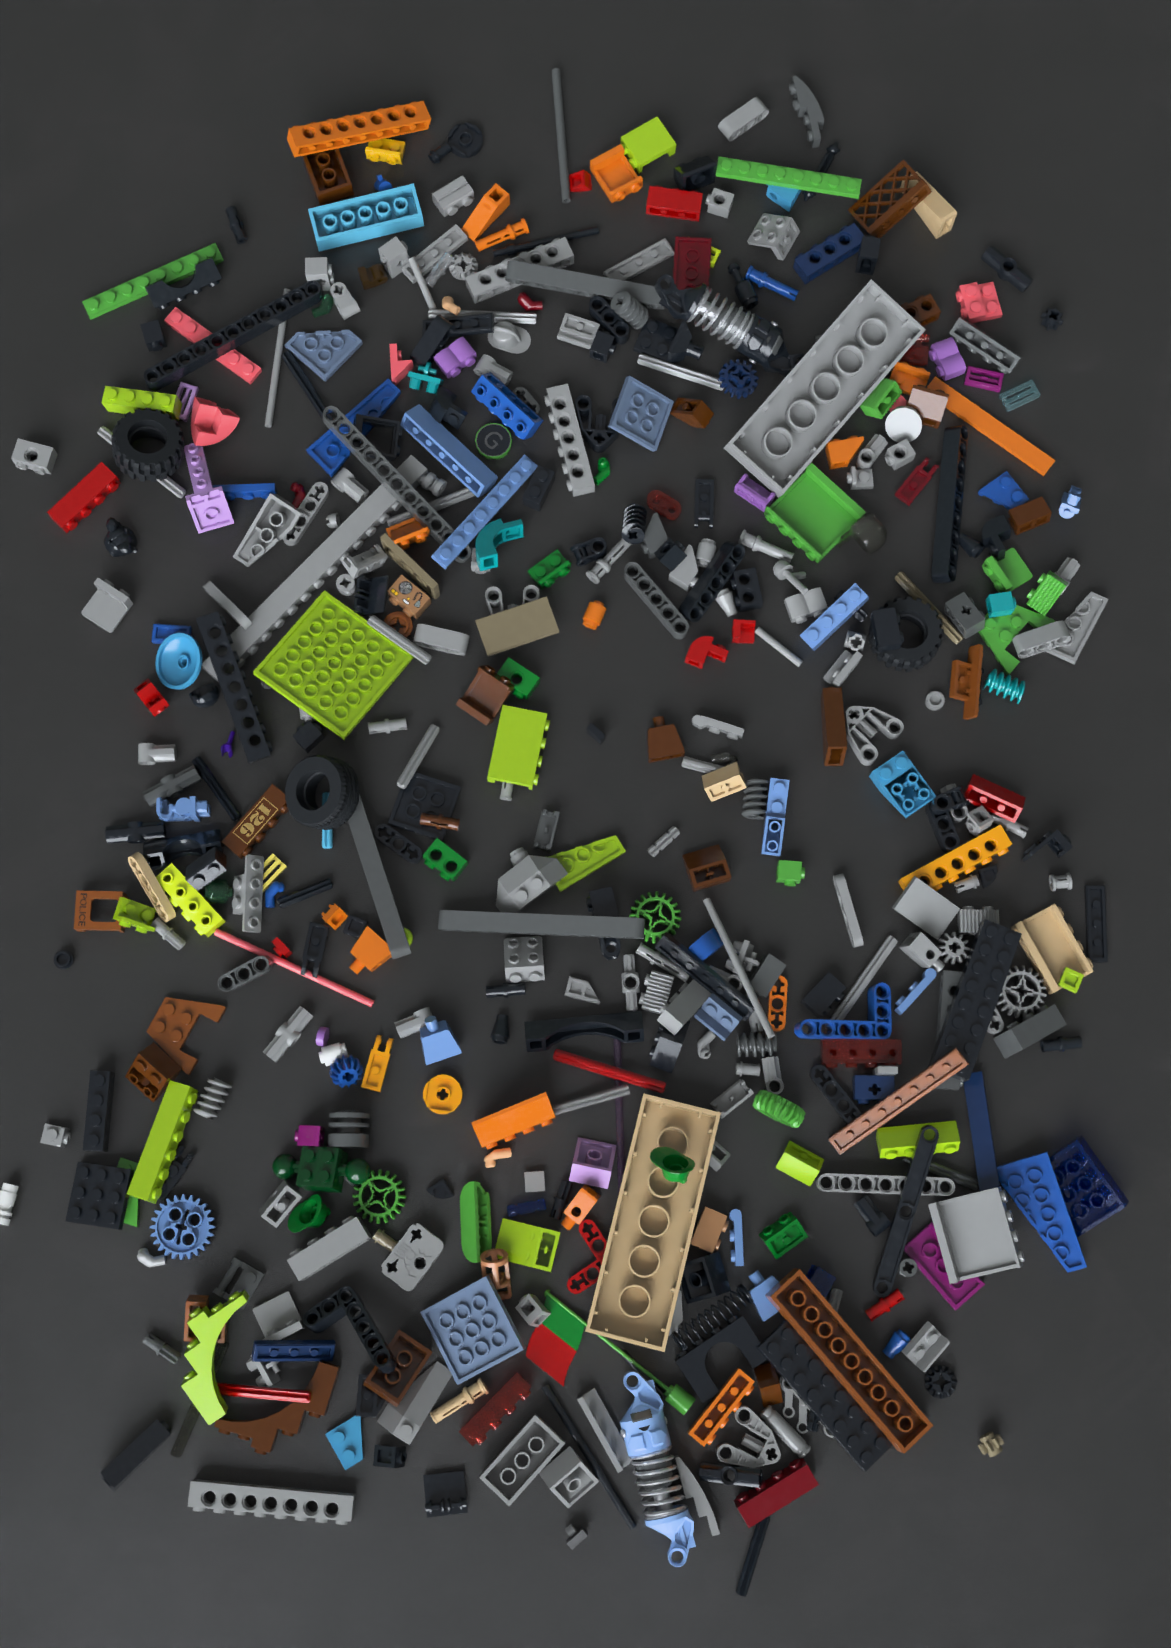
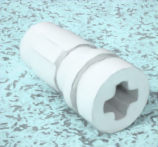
[0,1183,19,1226]

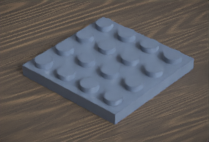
[420,1275,526,1385]

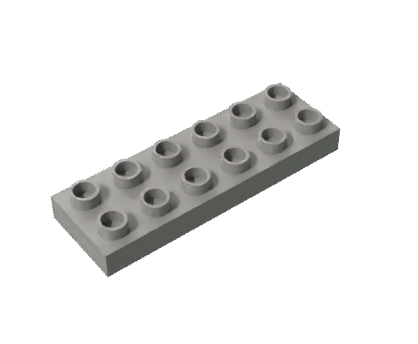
[724,279,926,498]

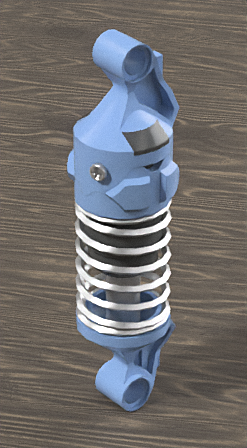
[620,1371,696,1567]

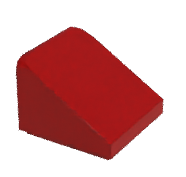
[569,169,592,192]

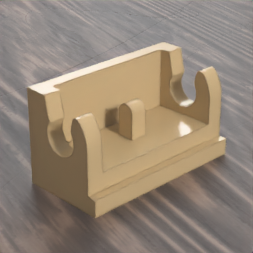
[702,762,747,802]

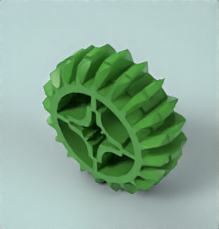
[629,891,681,944]
[753,1090,806,1128]
[352,1169,407,1224]

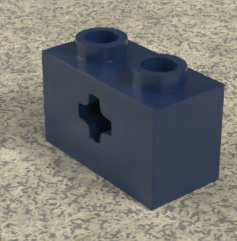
[852,1075,895,1104]

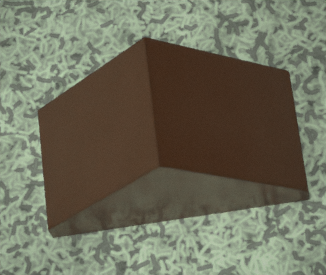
[754,1362,783,1407]

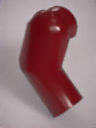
[517,292,543,311]
[290,482,306,509]

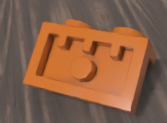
[890,362,931,395]

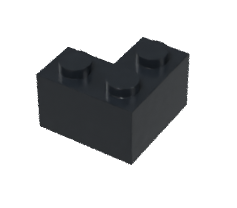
[649,1021,690,1073]

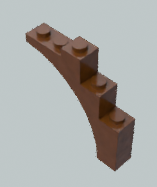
[214,1361,341,1455]

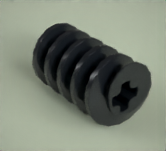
[621,503,647,544]

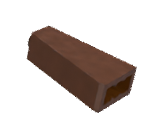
[821,686,847,766]

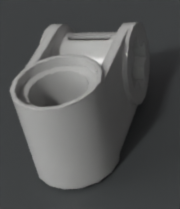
[330,282,360,320]

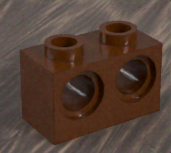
[901,294,941,326]

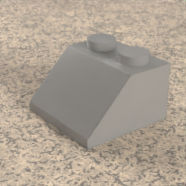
[539,1446,599,1508]

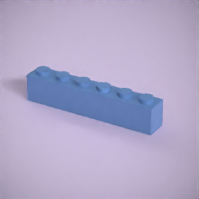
[400,404,498,498]

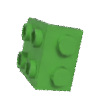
[982,548,1033,593]

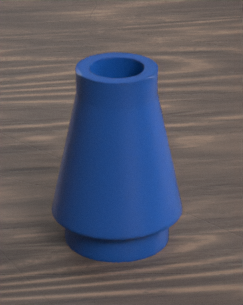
[883,1328,911,1359]

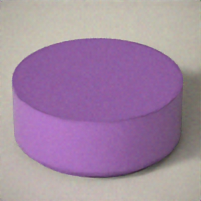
[316,1026,329,1047]

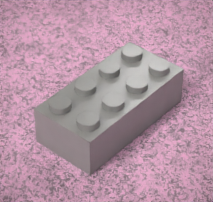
[287,1215,372,1281]
[479,1413,565,1506]

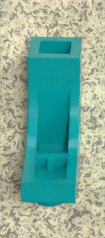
[476,519,524,571]

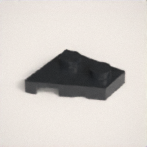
[355,1374,386,1418]

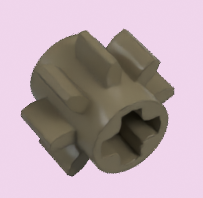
[978,1431,1004,1457]

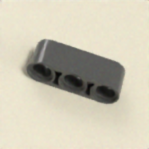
[218,956,273,992]

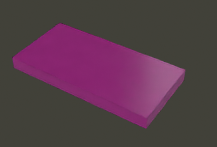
[904,1222,985,1311]

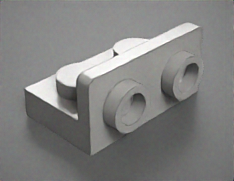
[823,650,863,688]
[901,1321,950,1372]

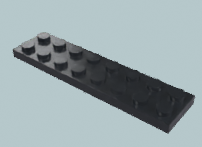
[757,1320,893,1472]

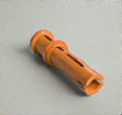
[474,218,530,252]

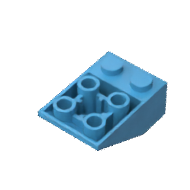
[869,751,936,818]

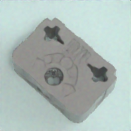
[381,1223,445,1291]

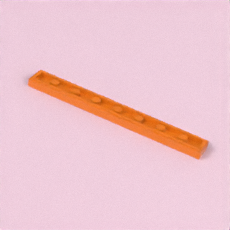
[927,376,1056,477]

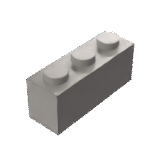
[657,979,711,1036]

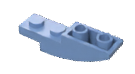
[761,778,790,856]

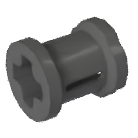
[898,1258,918,1277]

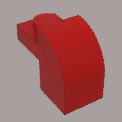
[685,636,729,669]
[133,679,170,717]

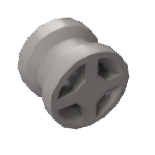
[336,574,356,596]

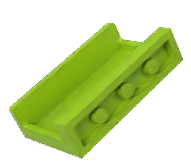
[487,705,550,790]

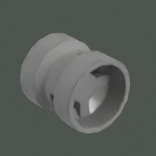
[421,472,447,497]

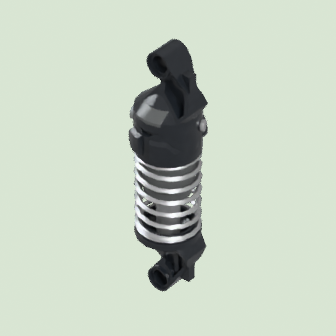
[655,274,805,377]

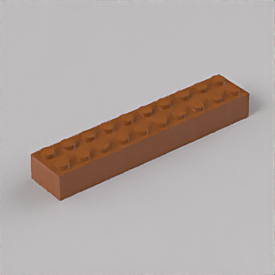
[765,1268,934,1454]

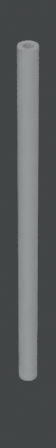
[265,288,291,428]
[703,898,775,1039]

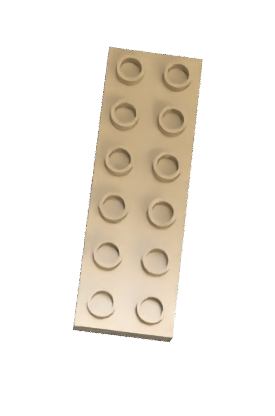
[585,1093,721,1352]

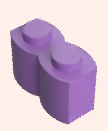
[434,336,477,379]
[929,337,966,381]

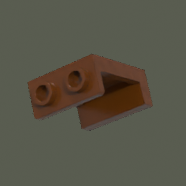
[456,665,515,726]

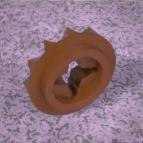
[383,611,413,638]

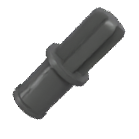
[143,1332,181,1364]

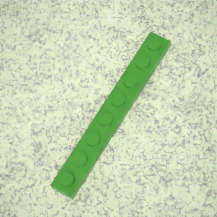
[716,156,862,199]
[82,243,224,320]

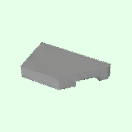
[564,976,600,1005]

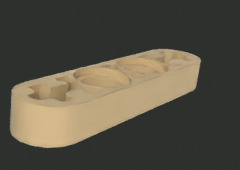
[128,852,176,922]

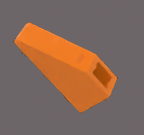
[461,183,510,242]

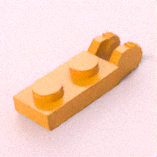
[361,1035,394,1093]

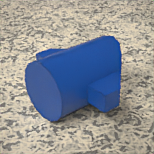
[374,174,393,192]

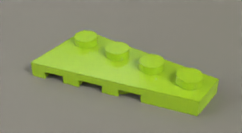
[546,835,626,892]

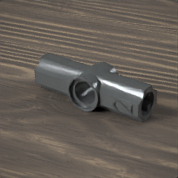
[142,765,202,807]

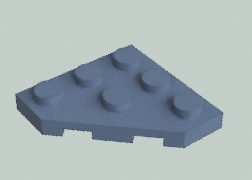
[285,329,363,382]

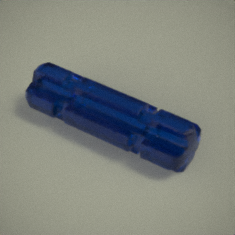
[507,1198,546,1217]

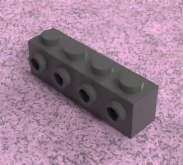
[949,317,1023,374]

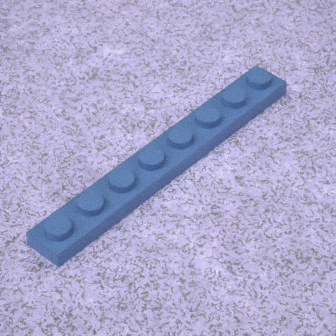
[431,454,538,570]

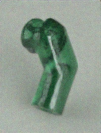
[311,294,334,318]

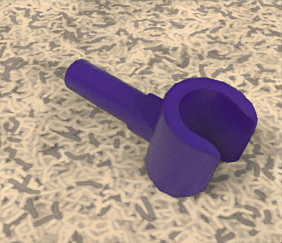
[221,731,235,758]

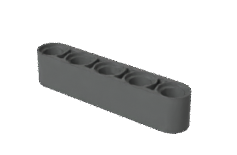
[624,562,689,639]

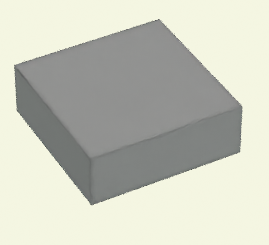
[524,1171,545,1192]

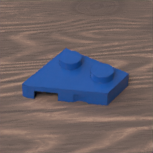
[978,471,1029,510]

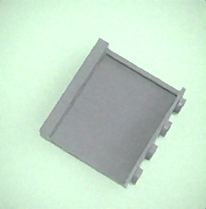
[928,1186,1025,1284]

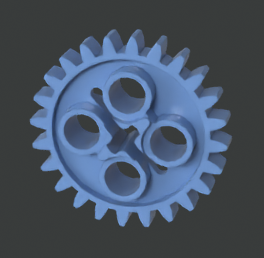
[150,1194,216,1260]

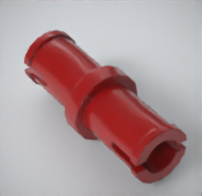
[865,1288,905,1321]

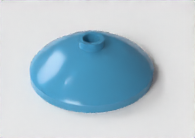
[155,633,202,690]

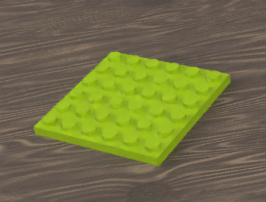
[253,590,414,740]

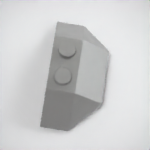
[496,855,568,913]

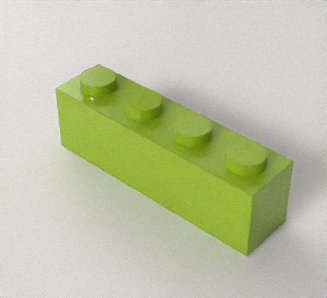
[102,386,182,421]
[876,1121,960,1159]

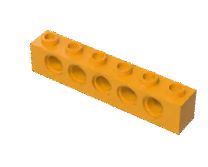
[898,824,1012,891]

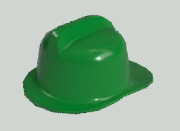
[650,1147,695,1184]
[287,1194,331,1233]

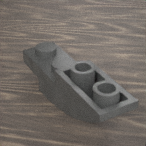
[789,75,825,148]

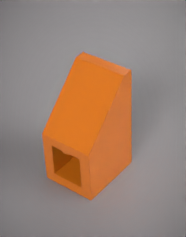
[825,435,864,470]

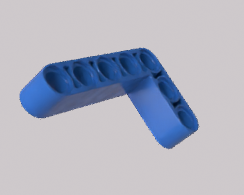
[794,982,892,1041]

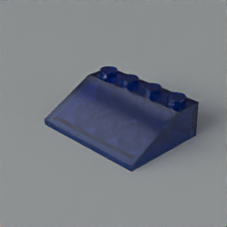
[1050,1135,1129,1237]

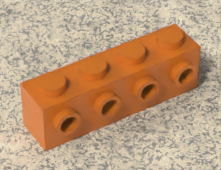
[687,1367,755,1447]

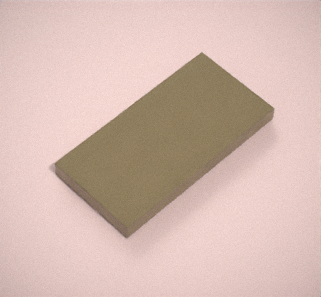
[380,533,440,600]
[475,596,559,656]

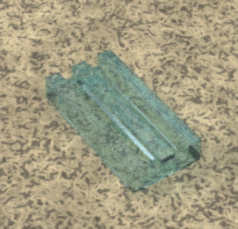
[999,380,1041,412]

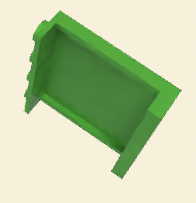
[764,463,866,563]

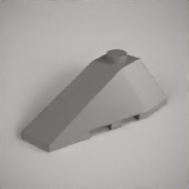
[377,1361,452,1445]

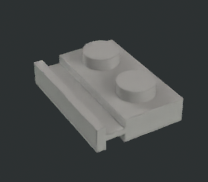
[557,313,600,350]

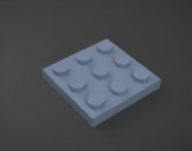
[608,376,674,452]

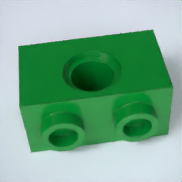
[497,657,540,701]

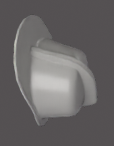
[488,321,531,354]

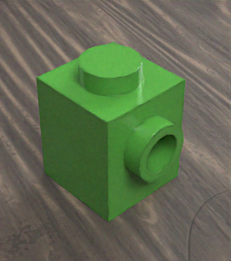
[776,860,805,886]

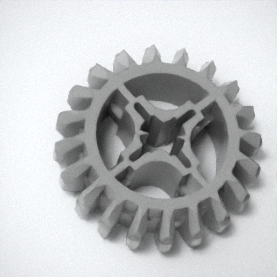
[997,965,1047,1018]

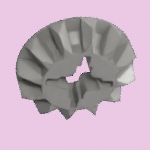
[449,252,478,280]

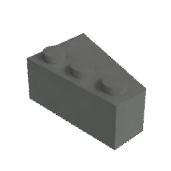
[993,1004,1067,1059]

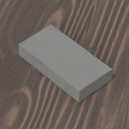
[872,1066,898,1076]

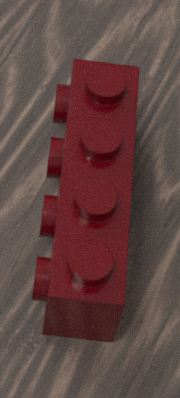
[733,1458,819,1528]

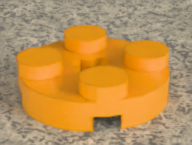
[423,1074,463,1115]

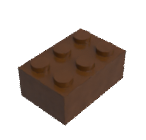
[302,148,354,206]
[363,1329,432,1407]

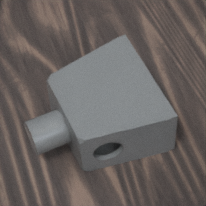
[899,932,945,973]

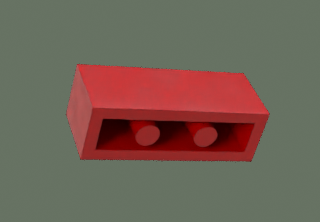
[646,185,703,222]
[964,774,1026,823]

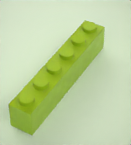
[127,1080,198,1204]

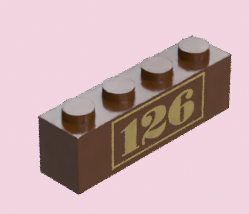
[222,784,289,860]

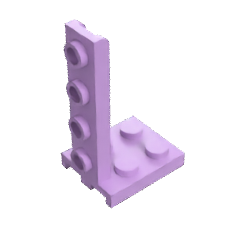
[184,443,234,533]

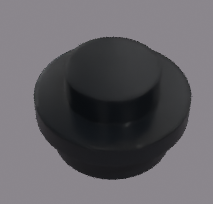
[54,950,74,970]

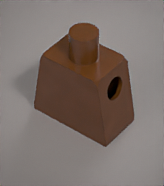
[647,716,685,763]

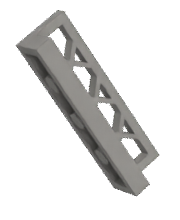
[577,1387,631,1473]

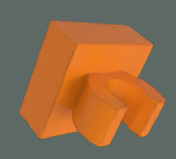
[321,904,348,931]

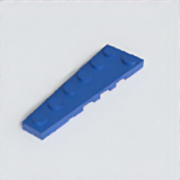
[306,379,401,477]

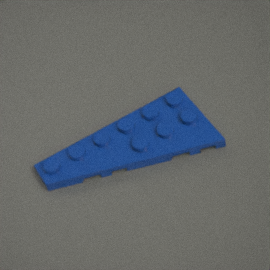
[997,1151,1087,1273]

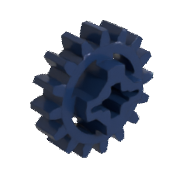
[718,359,759,399]

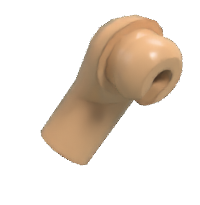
[442,296,461,316]
[484,1147,512,1168]

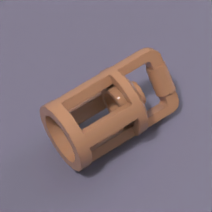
[480,1249,512,1300]

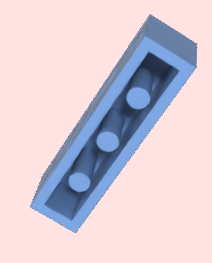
[800,583,869,651]

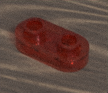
[647,490,681,520]

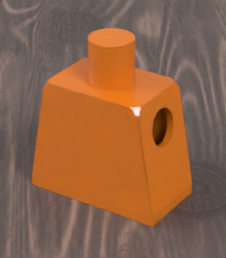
[349,926,392,975]
[561,1184,601,1230]

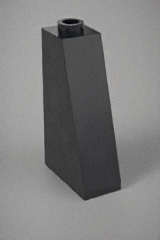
[100,1419,171,1492]

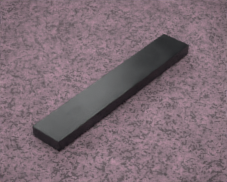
[655,932,755,1021]

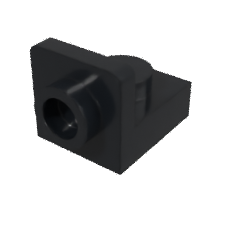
[373,1444,407,1469]

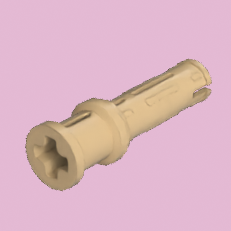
[430,1377,489,1424]

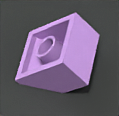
[569,1137,617,1189]

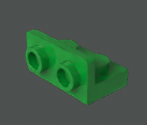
[528,549,571,590]
[759,1212,809,1260]

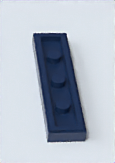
[252,1340,336,1362]

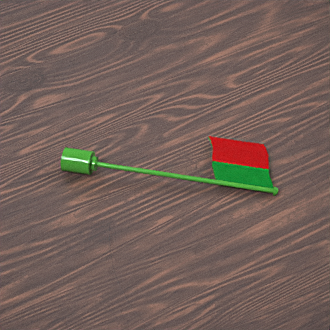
[526,1290,696,1415]

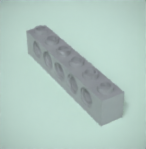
[465,237,574,304]
[544,384,595,497]

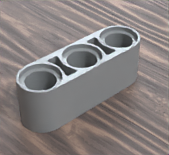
[718,97,769,141]
[1012,621,1071,658]
[413,624,470,656]

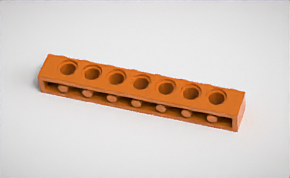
[287,101,431,158]

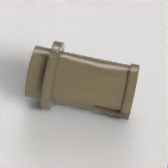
[372,1229,398,1252]

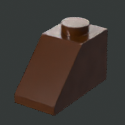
[670,397,714,429]

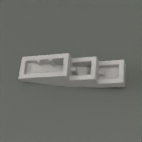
[674,1455,720,1536]

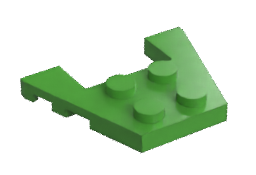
[978,605,1055,675]

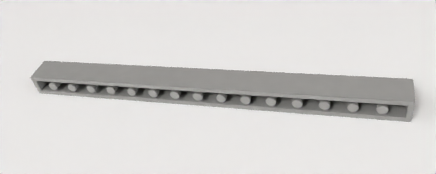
[202,455,428,683]

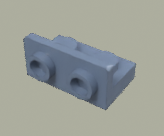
[694,993,743,1041]

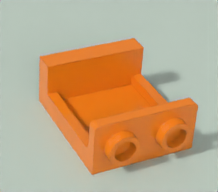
[590,144,643,203]

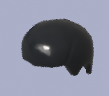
[189,684,220,708]

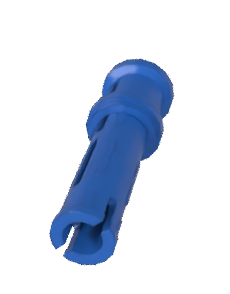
[744,265,799,301]

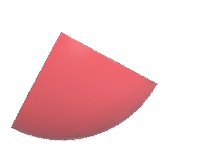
[191,397,240,446]

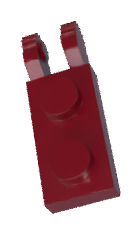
[894,457,939,506]

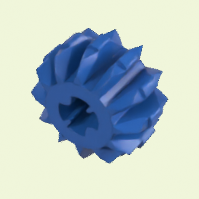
[329,1055,363,1088]

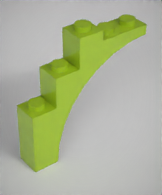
[181,1289,249,1425]

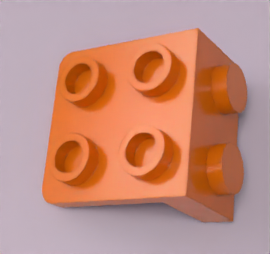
[386,517,430,550]

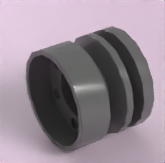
[327,1110,370,1149]

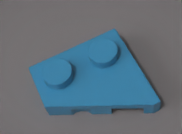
[325,1415,364,1470]

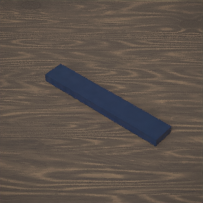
[964,1071,1000,1191]

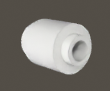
[318,1042,349,1066]

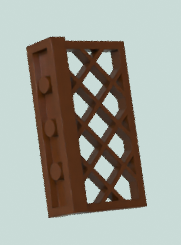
[848,159,932,238]

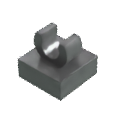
[565,1524,588,1550]

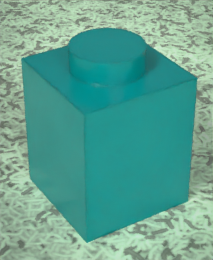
[985,591,1016,618]

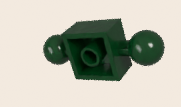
[272,1146,371,1193]

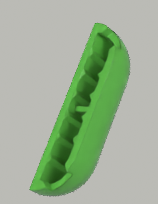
[460,1181,492,1263]

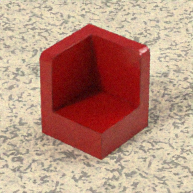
[732,619,756,644]

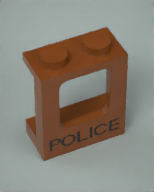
[74,890,129,933]

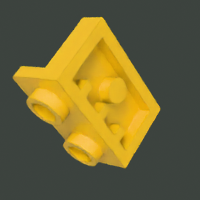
[365,138,406,165]

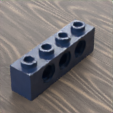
[793,223,864,284]

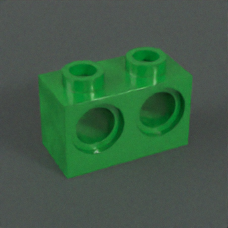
[423,838,468,882]

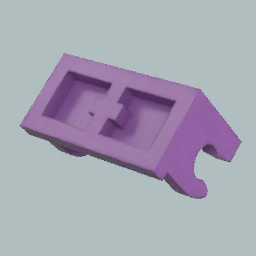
[734,473,776,512]

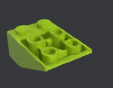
[495,1218,561,1272]

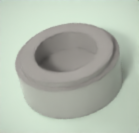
[925,691,945,711]

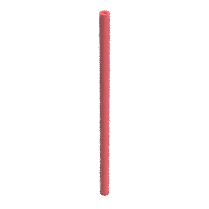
[214,928,375,1007]

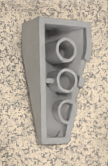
[233,493,302,567]

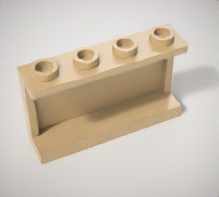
[1011,904,1094,995]

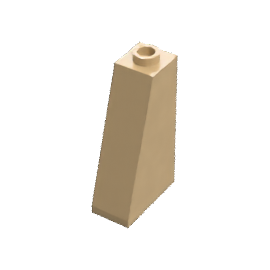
[900,171,957,239]

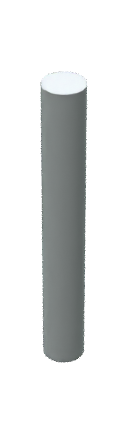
[408,256,437,309]
[755,627,803,667]

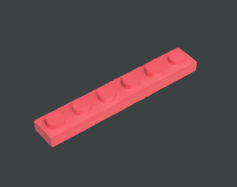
[164,307,262,385]

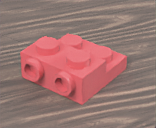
[956,282,1003,324]

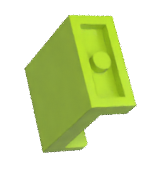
[620,117,676,173]

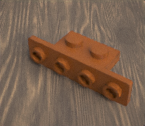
[949,644,983,720]

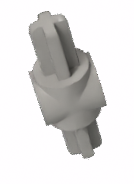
[621,954,640,1012]

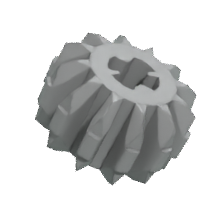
[937,932,970,965]

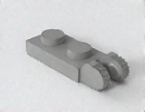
[692,715,744,740]

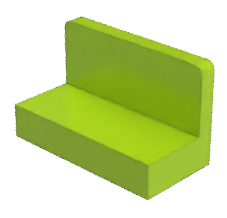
[776,1140,824,1186]

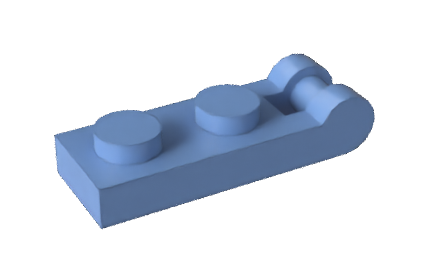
[894,968,936,1015]
[728,1209,744,1266]

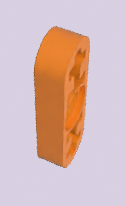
[767,975,788,1032]

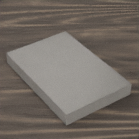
[892,876,960,940]

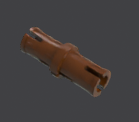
[420,812,460,831]

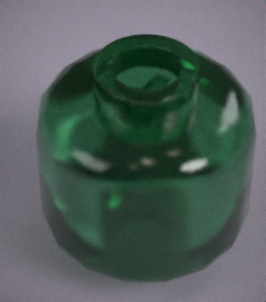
[204,879,233,904]

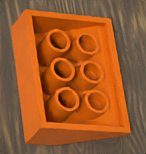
[471,1092,555,1150]

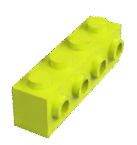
[156,863,226,937]

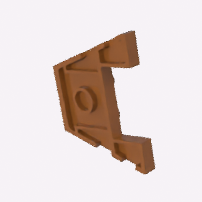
[146,997,227,1075]

